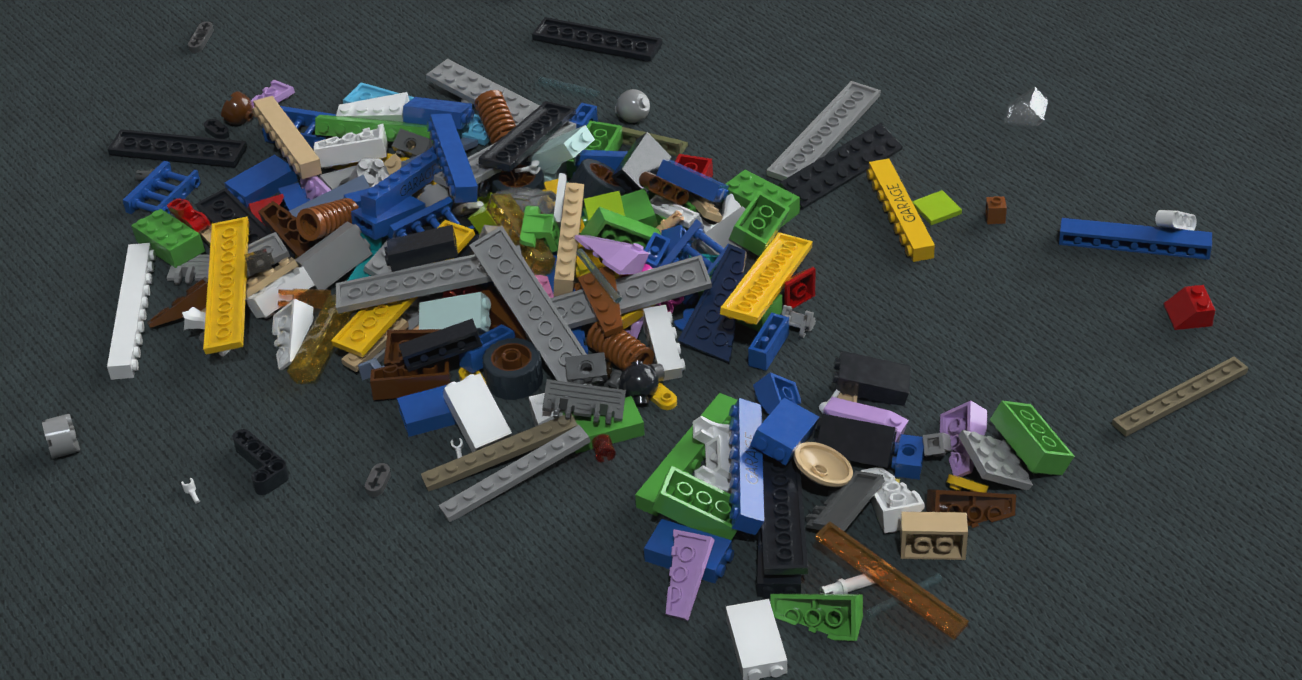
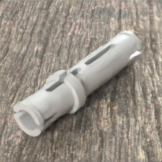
[820,568,885,594]

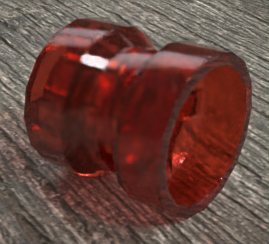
[592,434,616,462]

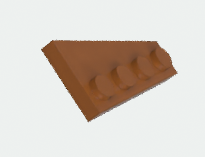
[578,266,624,337]

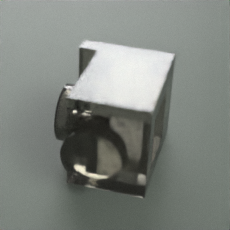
[244,248,274,276]

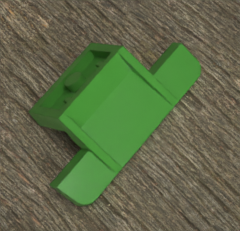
[519,206,560,253]

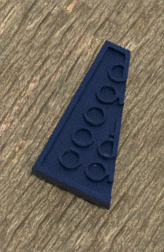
[678,244,747,364]

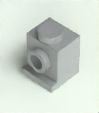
[923,433,952,457]

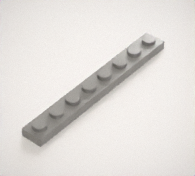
[438,425,591,522]

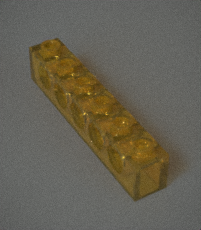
[486,193,556,274]
[287,294,353,384]

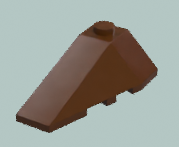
[147,277,208,327]
[926,489,1016,528]

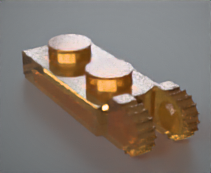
[278,288,331,309]

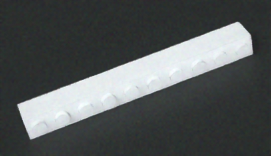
[107,243,156,380]

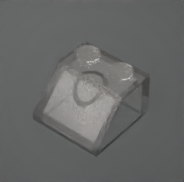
[1004,87,1048,128]

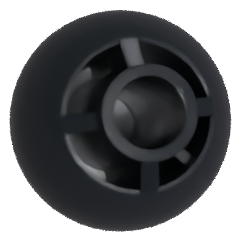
[619,361,659,406]

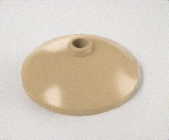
[794,442,853,487]

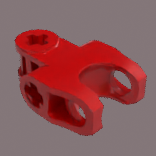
[167,198,211,236]

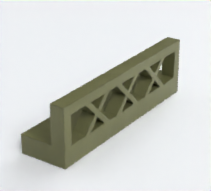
[622,127,688,156]

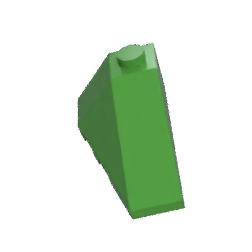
[771,594,863,641]

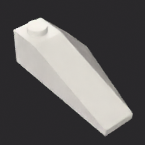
[272,299,314,370]
[861,467,925,533]

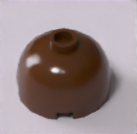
[221,91,253,125]

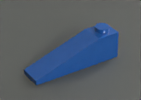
[753,372,801,415]

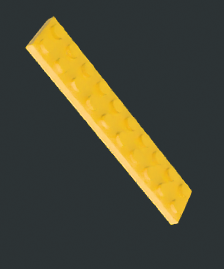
[203,217,249,354]
[331,220,475,357]
[720,232,813,325]

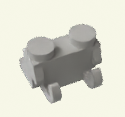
[781,305,816,338]

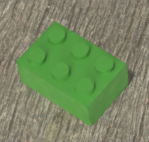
[729,191,790,256]

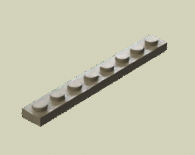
[1112,356,1248,437]
[421,413,578,491]

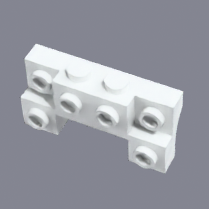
[693,416,732,494]

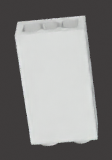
[443,373,512,452]
[726,599,787,680]

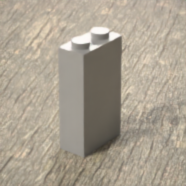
[695,206,749,255]
[295,221,372,293]

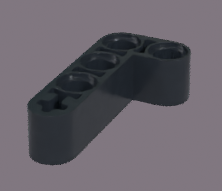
[232,429,289,495]

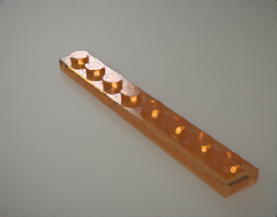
[815,521,969,640]

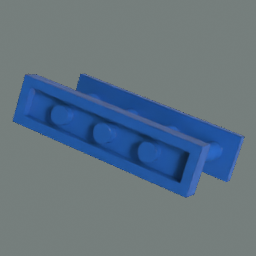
[262,106,336,149]
[123,161,201,214]
[388,196,475,239]
[659,219,729,307]

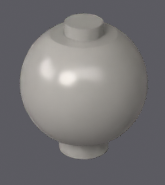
[615,89,650,123]

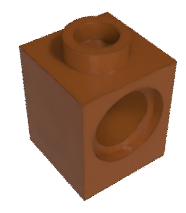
[985,196,1007,224]

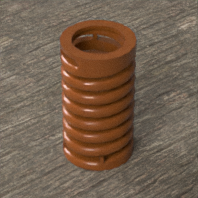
[474,90,516,144]
[296,198,359,241]
[586,321,654,371]

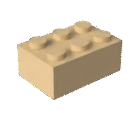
[900,512,968,560]

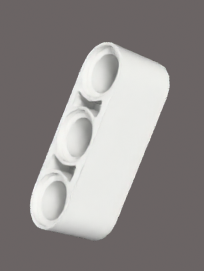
[1155,210,1196,231]

